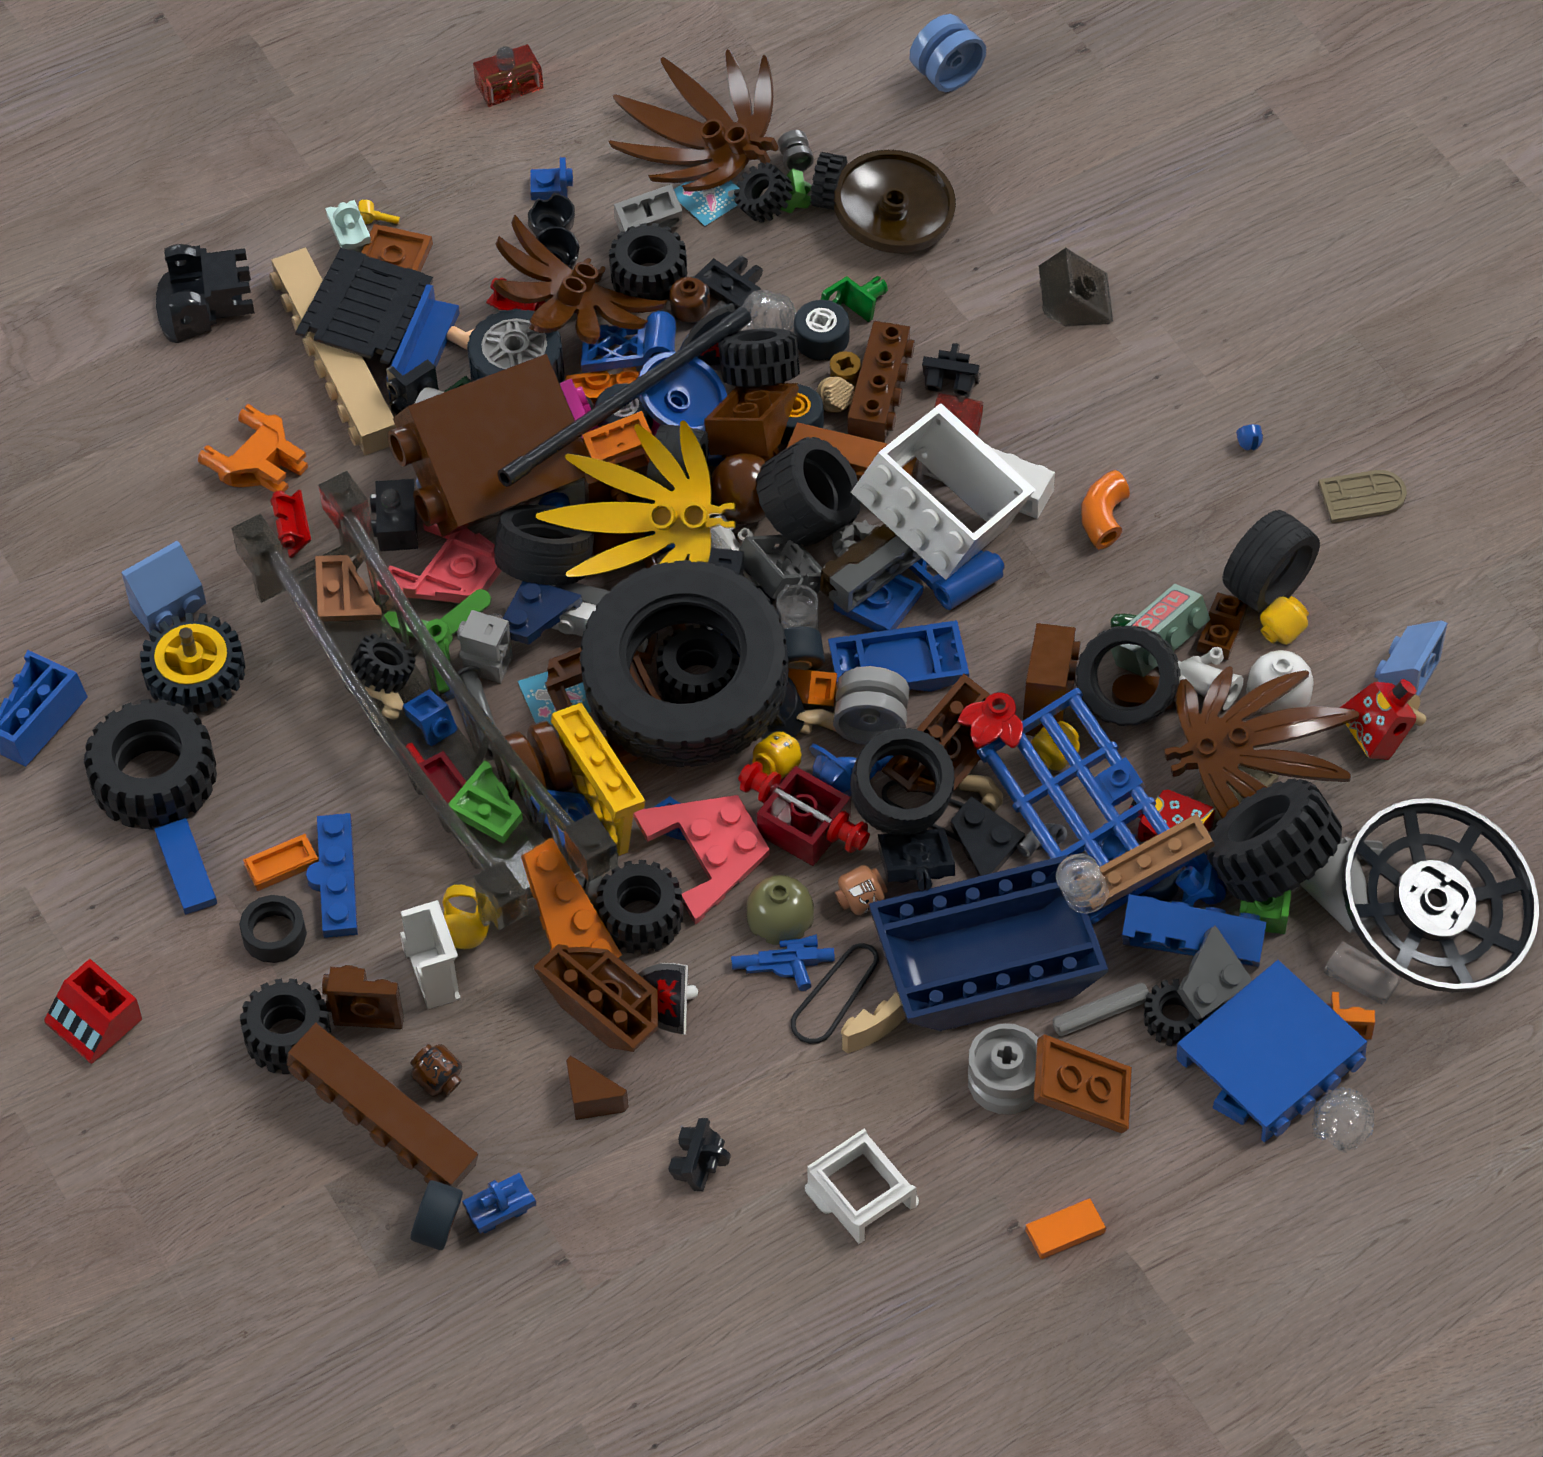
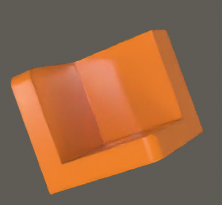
[788,668,837,706]

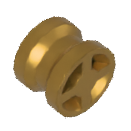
[830,351,861,389]

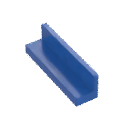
[386,284,460,401]

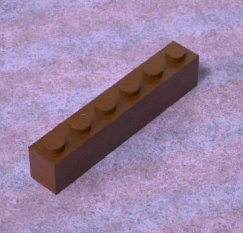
[287,1023,478,1188]

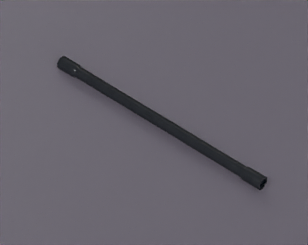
[497,307,752,487]

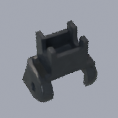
[156,244,255,343]

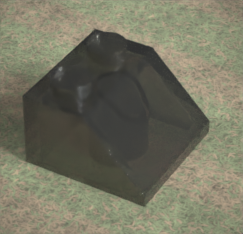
[1038,247,1113,327]

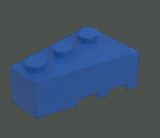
[0,650,88,767]

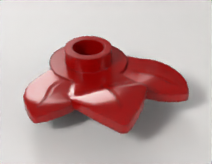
[958,692,1023,749]

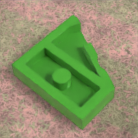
[447,760,523,844]

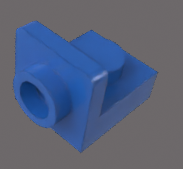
[530,157,573,200]
[403,689,457,746]

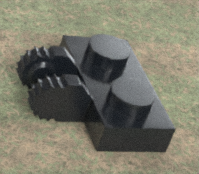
[694,255,763,310]

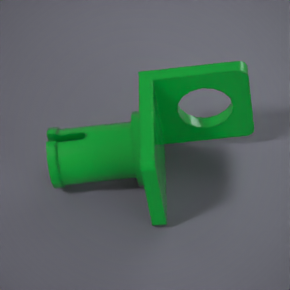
[821,276,888,322]

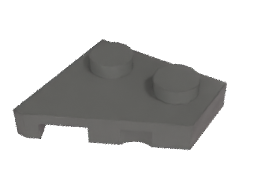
[1177,925,1253,1020]

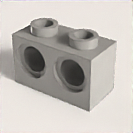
[614,184,682,232]

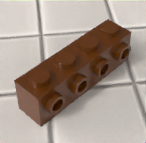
[848,321,915,443]

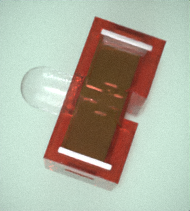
[473,44,543,107]

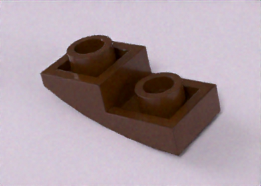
[1197,592,1248,660]

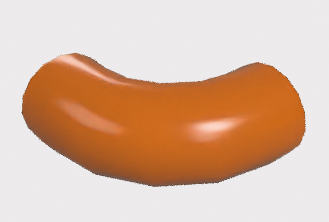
[1081,470,1130,550]

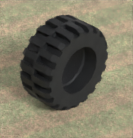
[84,699,217,829]
[1206,779,1342,903]

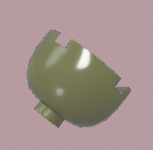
[746,875,814,945]

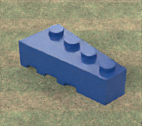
[1122,894,1266,967]

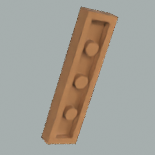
[1076,814,1215,912]

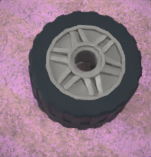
[467,309,565,387]

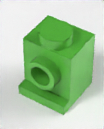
[1239,890,1291,934]

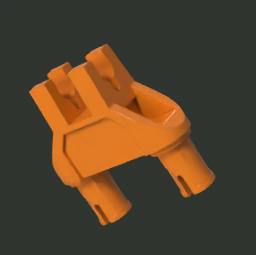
[198,404,308,492]

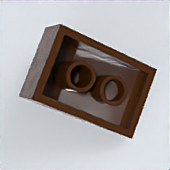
[704,383,799,458]

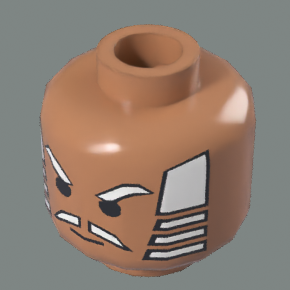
[834,865,888,916]

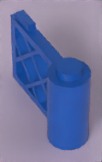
[581,311,676,373]
[909,550,1005,610]

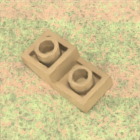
[841,992,906,1053]

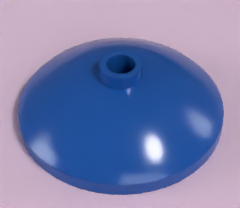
[638,352,727,432]

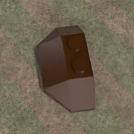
[882,674,990,793]
[534,944,658,1052]

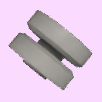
[833,666,909,745]
[968,1024,1038,1114]

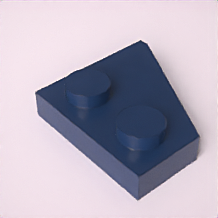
[502,581,583,645]

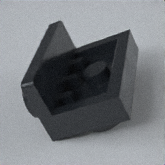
[386,359,439,416]

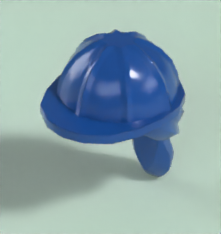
[809,744,893,796]

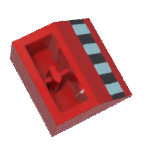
[44,959,142,1064]

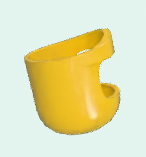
[442,884,493,949]

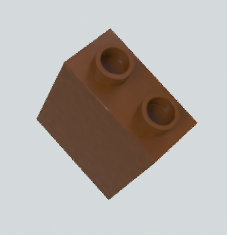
[388,354,590,538]

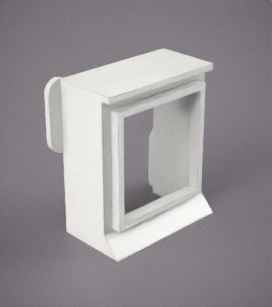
[400,900,461,1009]
[805,1128,919,1244]

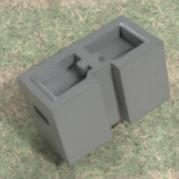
[457,610,513,684]

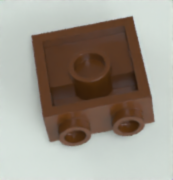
[322,965,404,1029]

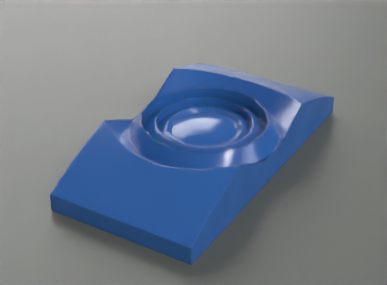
[828,620,969,692]

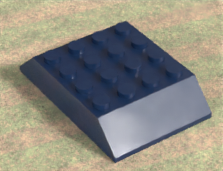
[869,855,1108,1031]

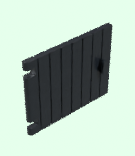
[295,248,433,365]

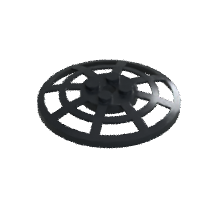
[1342,798,1539,993]

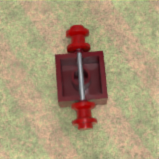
[738,761,870,866]

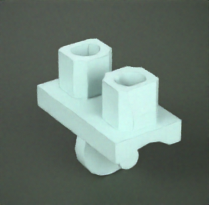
[325,200,372,253]

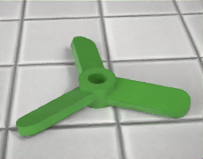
[381,589,491,693]

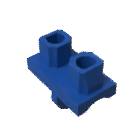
[1176,852,1227,907]
[462,1173,536,1234]

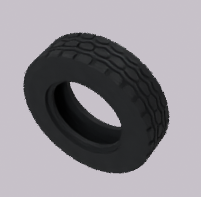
[580,560,789,767]

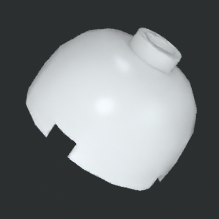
[1246,650,1314,714]

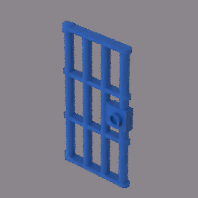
[977,688,1193,924]

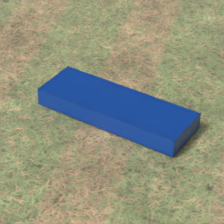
[154,818,217,915]

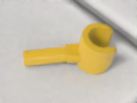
[358,200,400,224]

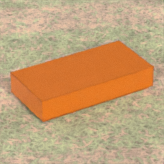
[243,834,319,891]
[1025,1198,1106,1259]

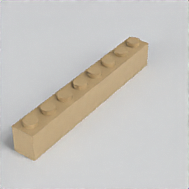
[269,247,396,456]

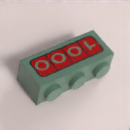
[1111,584,1210,677]

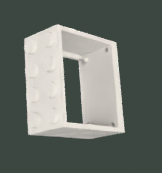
[851,403,1035,580]

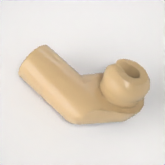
[364,685,404,720]

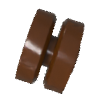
[500,720,573,805]

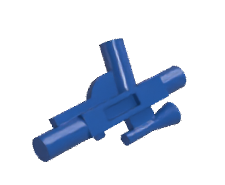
[731,934,835,991]

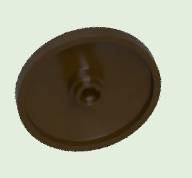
[833,150,956,253]

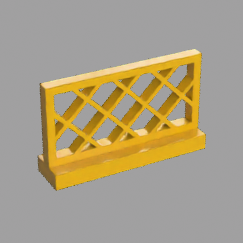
[551,702,645,856]

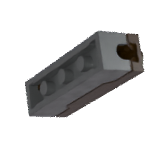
[820,524,921,613]

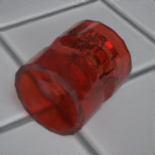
[934,393,983,437]

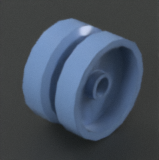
[909,14,986,92]

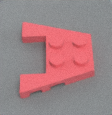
[376,523,502,603]
[633,795,770,924]

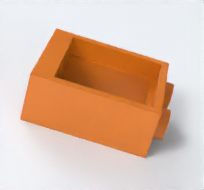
[582,411,652,464]

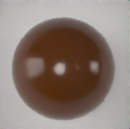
[710,453,766,524]

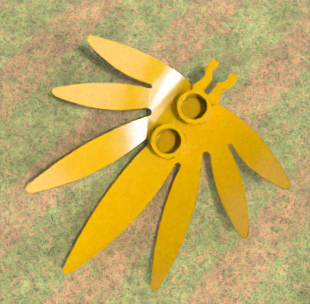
[536,420,735,577]

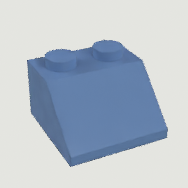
[121,541,206,633]
[1374,620,1448,696]

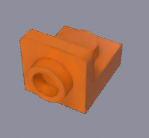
[1327,992,1375,1039]

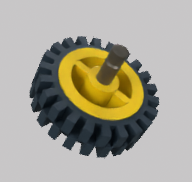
[140,613,246,713]

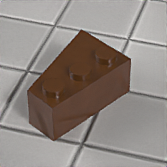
[1023,623,1081,736]

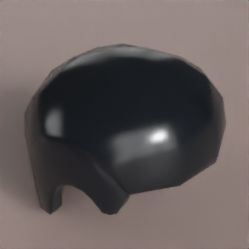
[528,193,575,236]
[536,226,580,269]

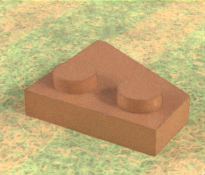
[315,555,382,622]

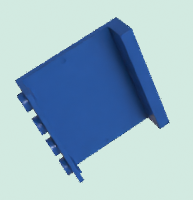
[1176,960,1367,1143]

